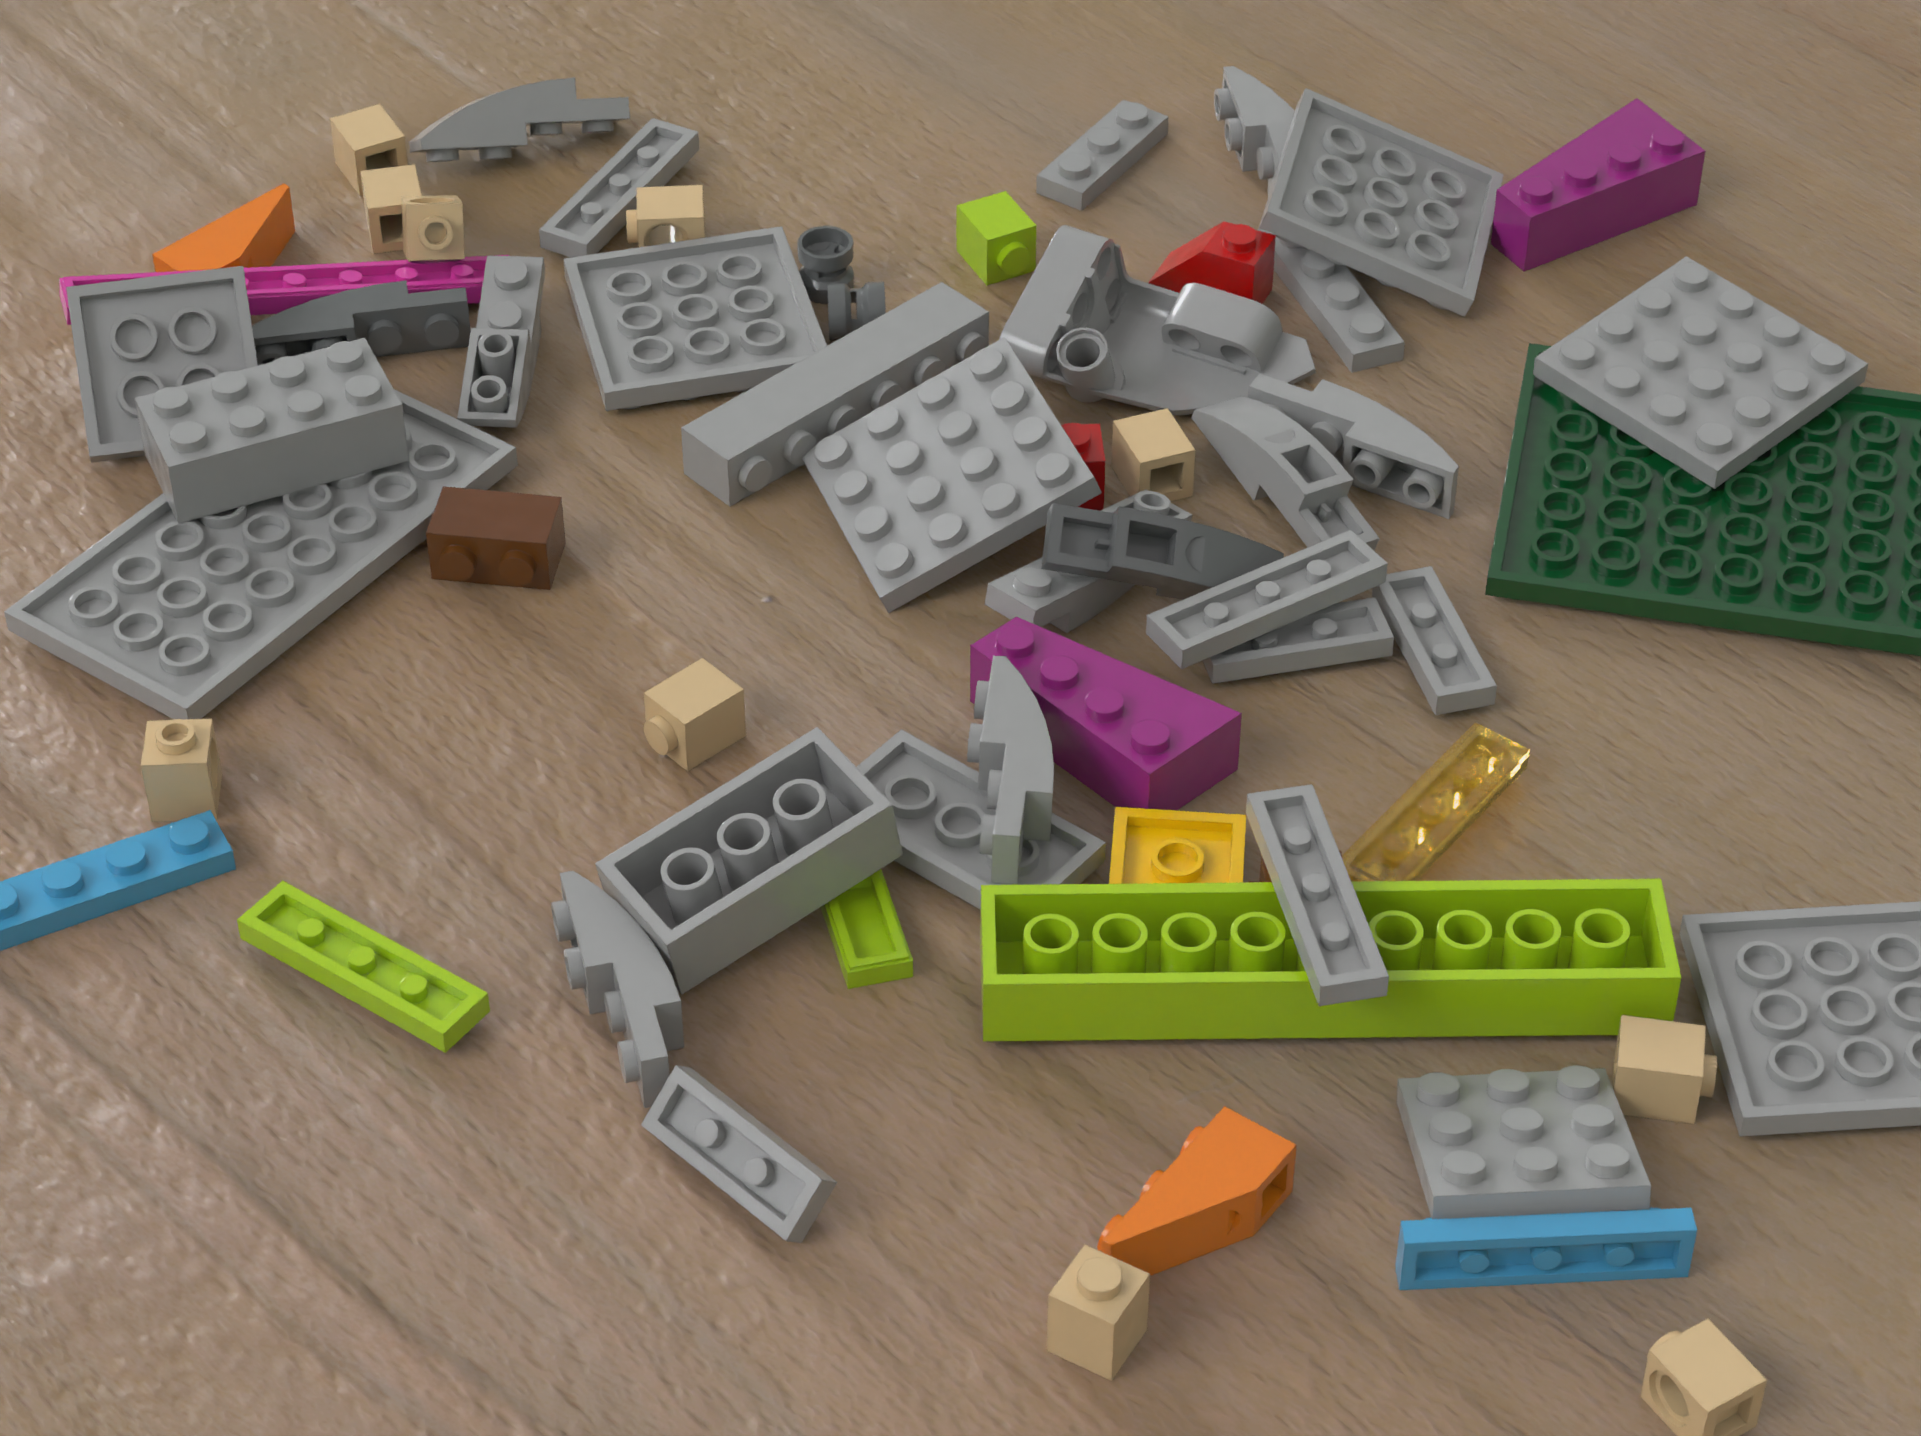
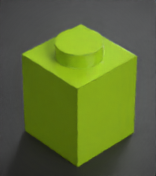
[956,191,1037,286]

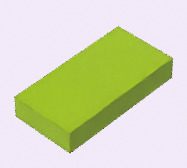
[821,869,913,989]

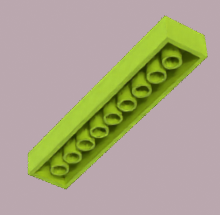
[980,879,1681,1041]

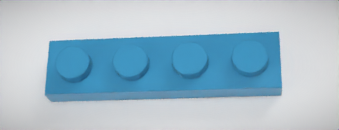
[0,810,236,951]
[1395,1207,1697,1290]

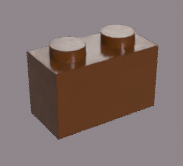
[426,486,566,590]

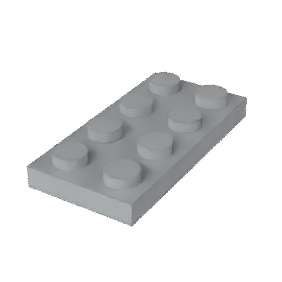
[857,729,1106,910]

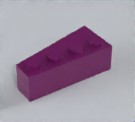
[1491,98,1706,272]
[970,617,1242,810]

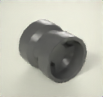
[797,226,854,304]
[827,282,886,340]

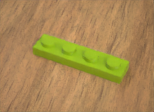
[237,880,490,1053]

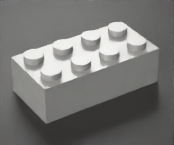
[135,338,409,524]
[595,727,903,995]

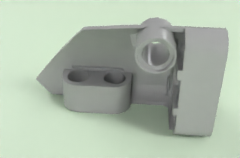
[999,225,1316,415]

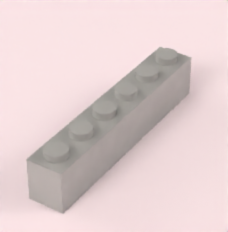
[681,282,989,506]

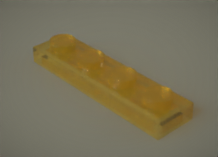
[1342,722,1530,881]

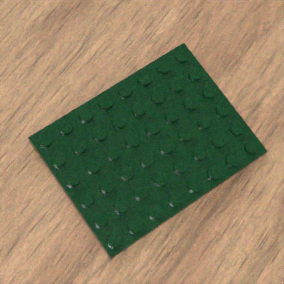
[1485,343,1921,656]

